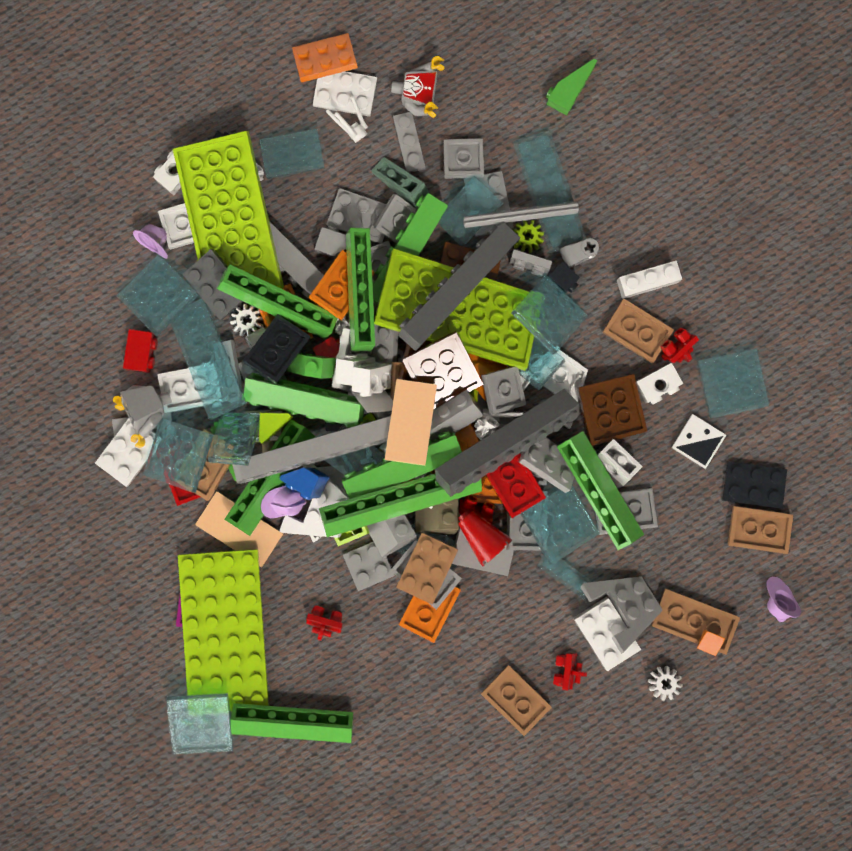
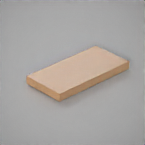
[385,379,437,466]
[195,491,283,567]

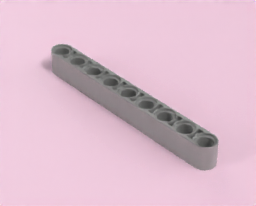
[232,416,391,484]

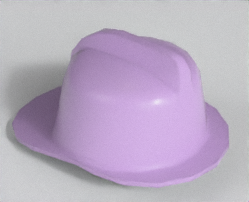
[133,224,168,259]
[261,486,306,518]
[766,576,801,622]

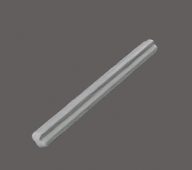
[463,202,579,228]

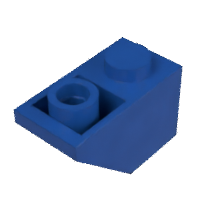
[280,468,330,500]

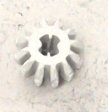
[230,304,264,337]
[648,666,682,701]

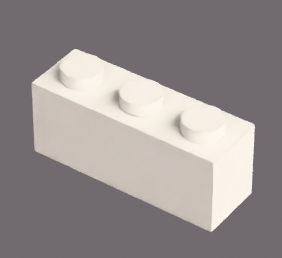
[617,260,682,299]

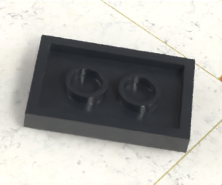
[243,314,311,385]
[722,461,787,509]

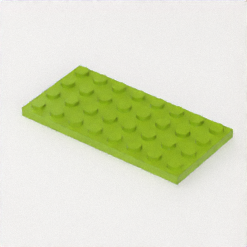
[173,131,284,289]
[374,249,543,371]
[178,549,269,714]

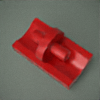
[660,328,699,363]
[458,495,494,524]
[306,605,343,641]
[553,653,587,691]

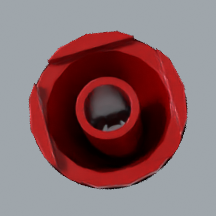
[458,510,512,567]

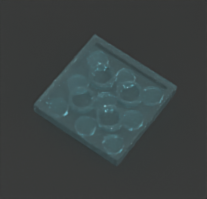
[117,255,199,336]
[511,275,588,355]
[697,349,769,419]
[143,418,214,493]
[520,486,600,564]
[166,693,234,754]

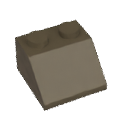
[415,499,459,535]

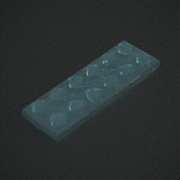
[513,130,586,254]
[168,299,247,420]

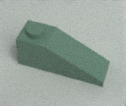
[371,157,430,209]

